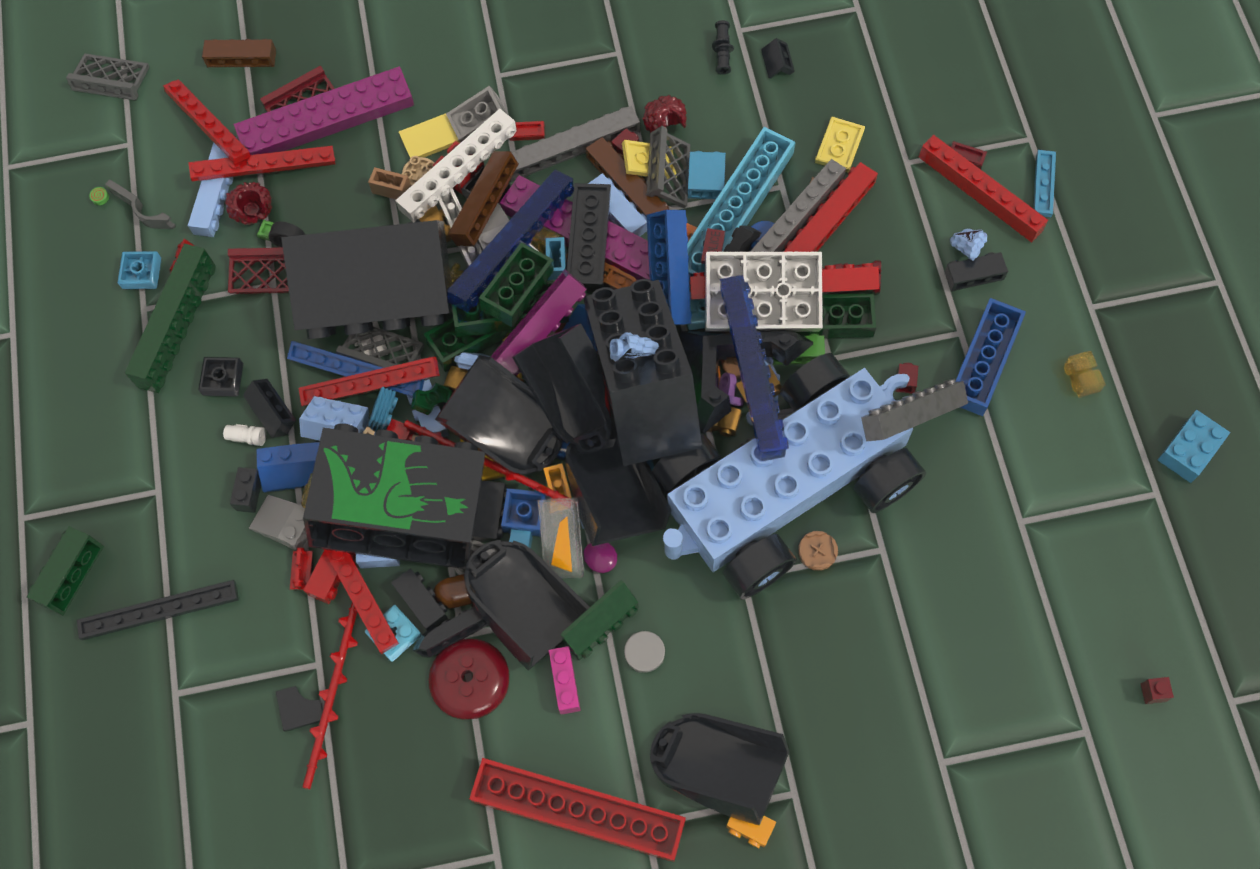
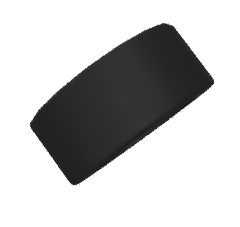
[268,221,305,248]

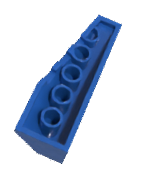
[257,442,319,492]

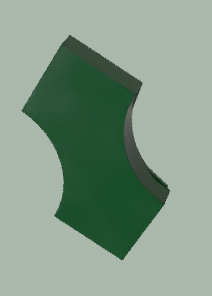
[411,382,452,415]

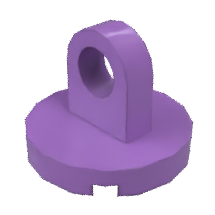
[718,372,744,407]

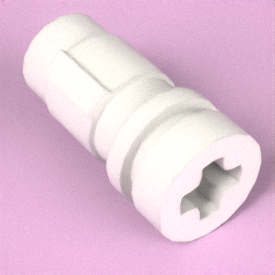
[223,424,266,446]

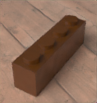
[202,39,276,67]

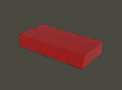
[510,121,545,141]

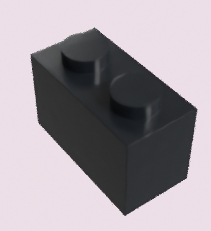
[230,467,261,513]

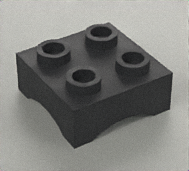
[723,225,761,252]

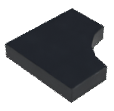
[276,686,323,732]

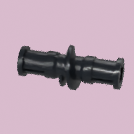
[712,20,734,75]

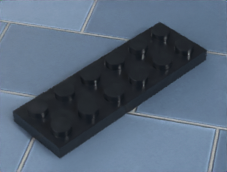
[567,183,611,287]

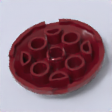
[428,638,509,720]

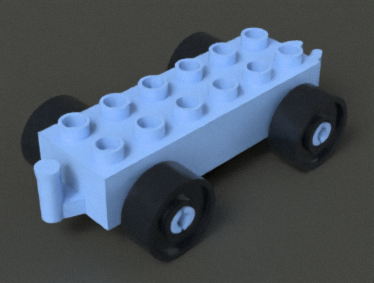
[652,353,926,600]

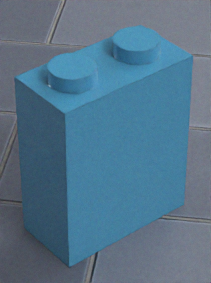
[688,151,726,199]
[546,237,567,280]

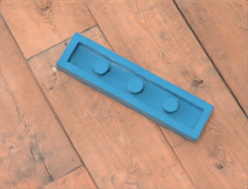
[1033,150,1056,218]

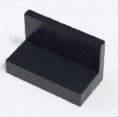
[761,38,795,78]

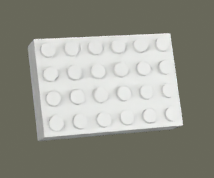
[705,252,823,332]

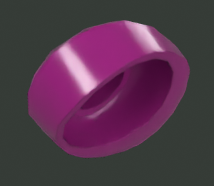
[584,542,617,573]

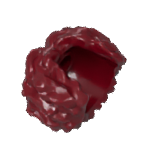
[643,95,687,133]
[225,182,272,225]

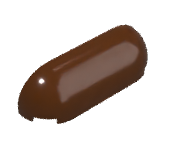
[433,574,473,608]

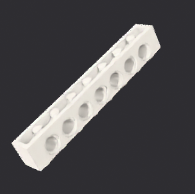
[395,109,517,223]

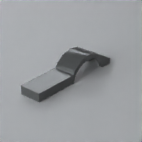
[105,179,176,229]

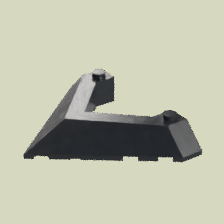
[680,331,813,434]

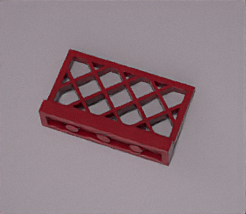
[260,65,335,112]
[228,247,289,294]

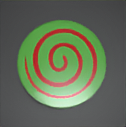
[89,187,109,205]

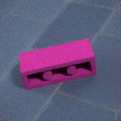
[549,646,581,715]

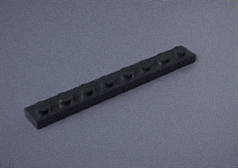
[77,580,239,640]

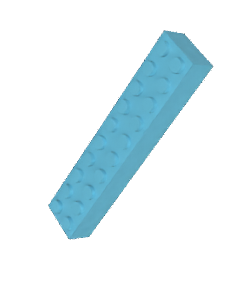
[687,127,795,277]

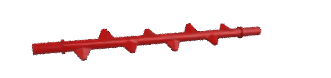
[404,420,575,508]
[302,602,358,790]

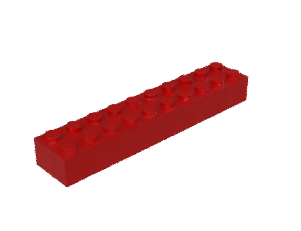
[469,758,686,862]

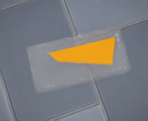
[538,498,584,578]

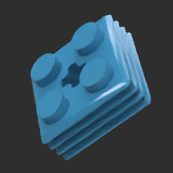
[117,251,161,289]
[367,387,398,431]

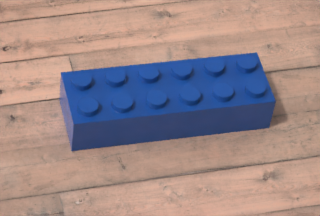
[647,210,692,326]
[956,298,1026,416]

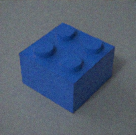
[501,488,548,537]

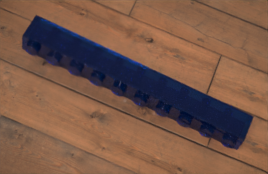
[447,170,574,312]
[720,275,789,461]

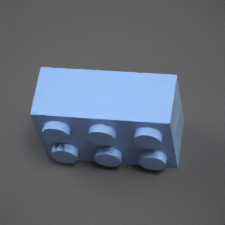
[299,396,369,441]

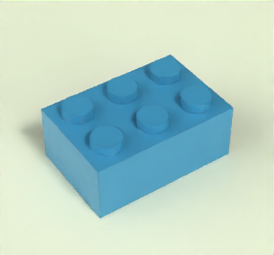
[1158,410,1231,483]

